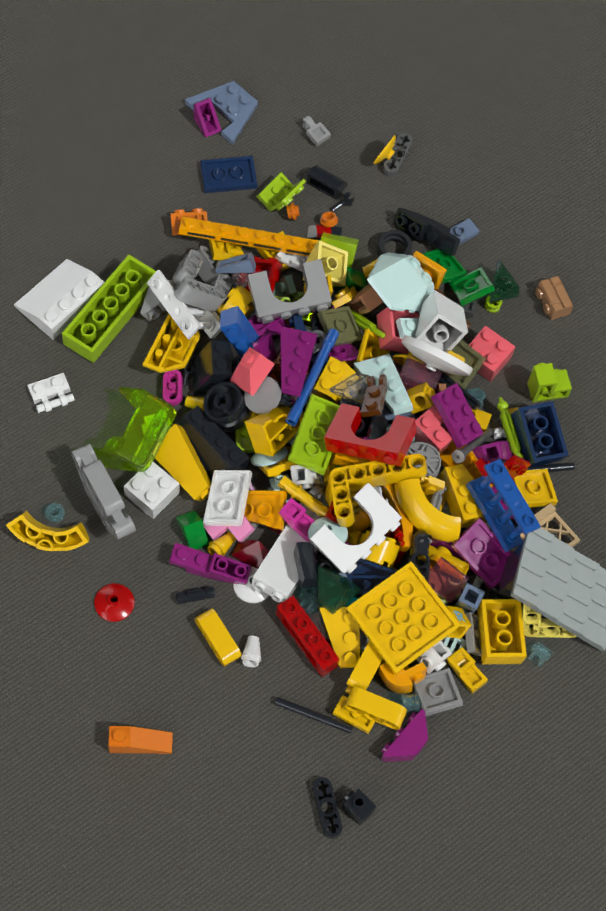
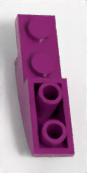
[169,543,252,585]

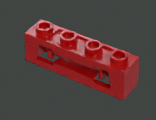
[276,596,340,677]

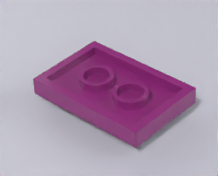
[431,383,484,448]
[451,518,511,589]

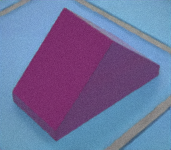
[194,97,222,137]

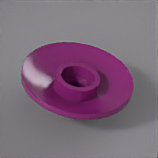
[328,344,359,362]

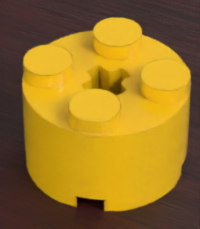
[217,286,254,318]
[359,530,400,569]

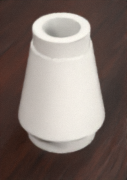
[241,636,261,667]

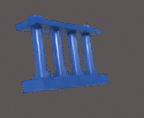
[466,459,541,552]

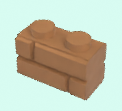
[535,276,573,320]

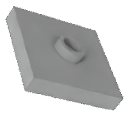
[412,668,463,716]

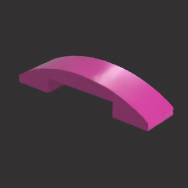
[279,498,352,550]

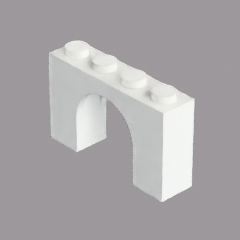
[309,483,402,574]

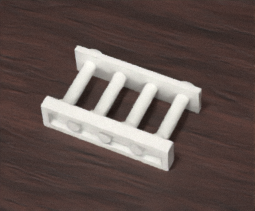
[147,270,222,339]

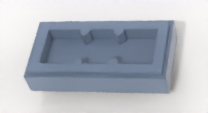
[450,218,480,245]

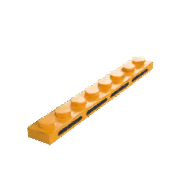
[179,217,324,257]

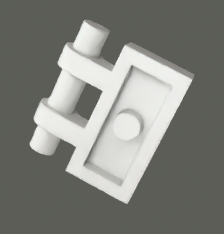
[28,373,75,413]

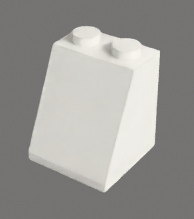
[415,290,468,352]

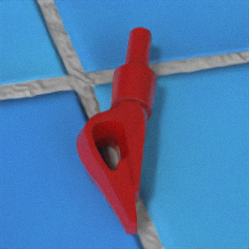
[388,526,405,546]

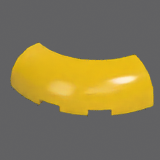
[394,478,461,542]
[6,511,89,552]

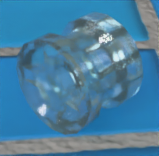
[400,692,420,714]

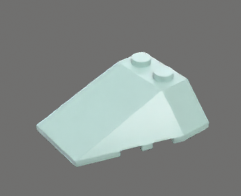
[367,252,434,314]

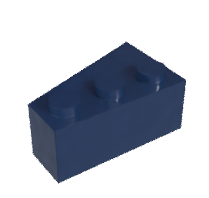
[347,559,397,594]

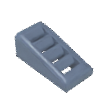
[215,253,256,273]

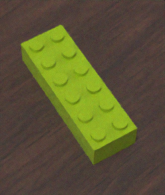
[62,254,156,363]

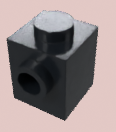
[342,789,377,825]

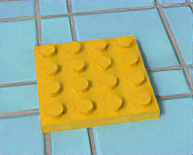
[346,561,461,674]

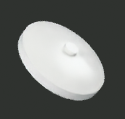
[401,335,473,376]

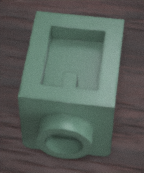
[273,275,296,297]

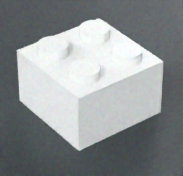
[124,460,180,519]

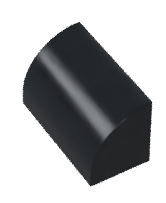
[306,165,347,200]
[293,542,321,588]

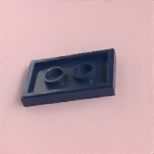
[200,156,258,193]

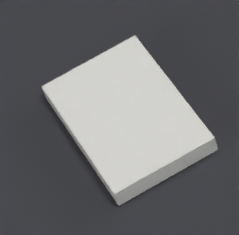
[203,470,252,526]

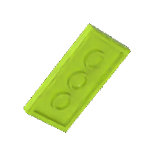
[287,394,340,475]

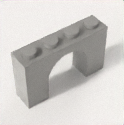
[247,259,332,323]

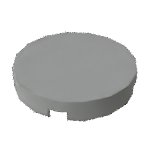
[244,376,281,414]

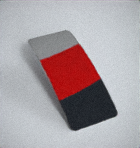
[307,225,342,238]

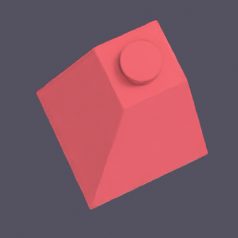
[230,347,274,396]

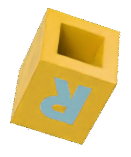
[446,606,471,639]

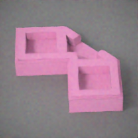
[203,515,255,542]

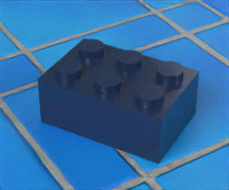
[511,401,569,466]

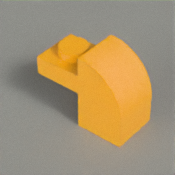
[379,662,427,694]

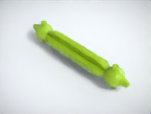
[497,397,524,459]

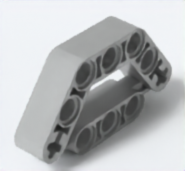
[172,246,233,312]
[71,444,136,540]

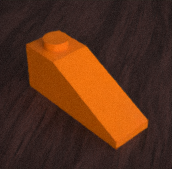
[109,726,173,754]

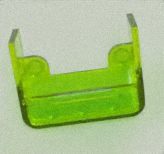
[92,387,176,472]

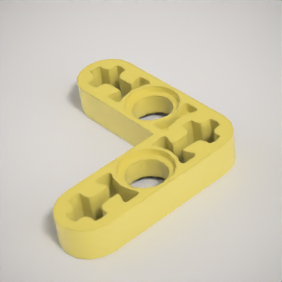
[522,604,577,638]

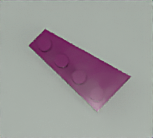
[280,326,317,397]

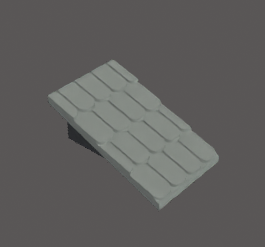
[498,527,606,652]

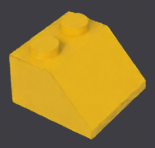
[313,357,363,404]

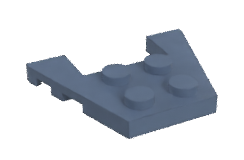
[185,81,258,145]

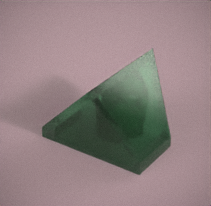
[489,260,520,302]
[318,566,361,615]

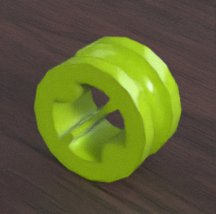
[485,294,502,313]

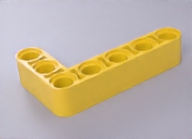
[329,454,427,527]

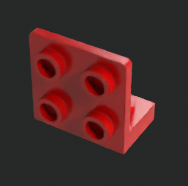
[475,455,531,484]

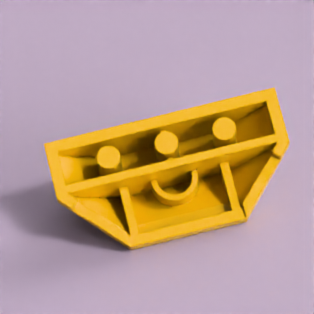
[142,314,200,373]

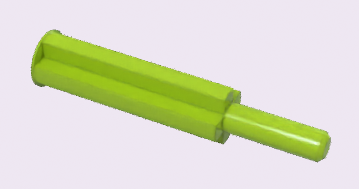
[351,309,385,338]

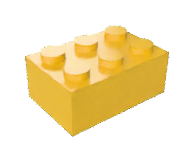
[477,599,527,664]

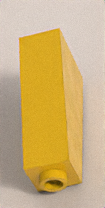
[149,424,211,501]

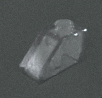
[330,373,370,404]

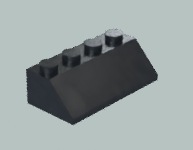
[178,405,249,482]

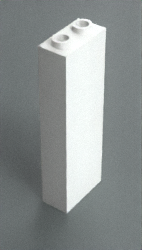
[251,488,329,602]

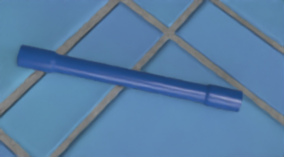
[285,328,339,426]

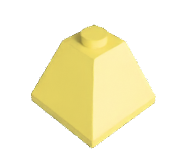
[303,240,348,287]

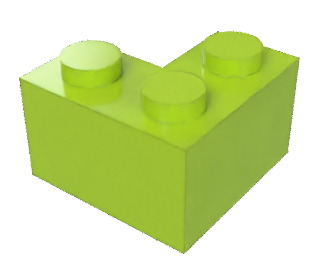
[527,363,572,402]

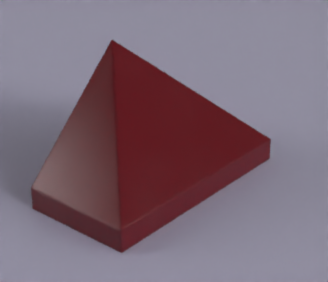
[231,540,269,569]

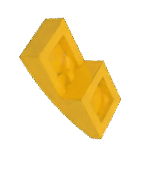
[447,647,488,694]

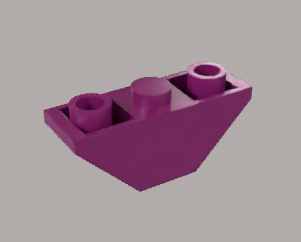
[472,441,514,463]
[381,709,428,762]

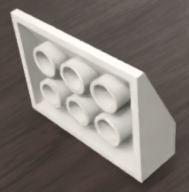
[14,259,105,340]

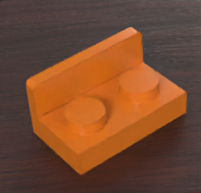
[170,208,208,236]

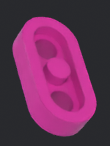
[163,370,183,406]

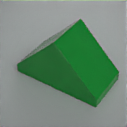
[333,267,367,294]
[176,510,209,550]

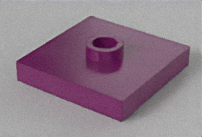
[252,333,277,377]

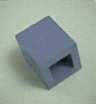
[455,583,485,613]

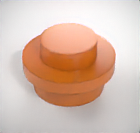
[287,202,300,220]
[320,212,338,227]

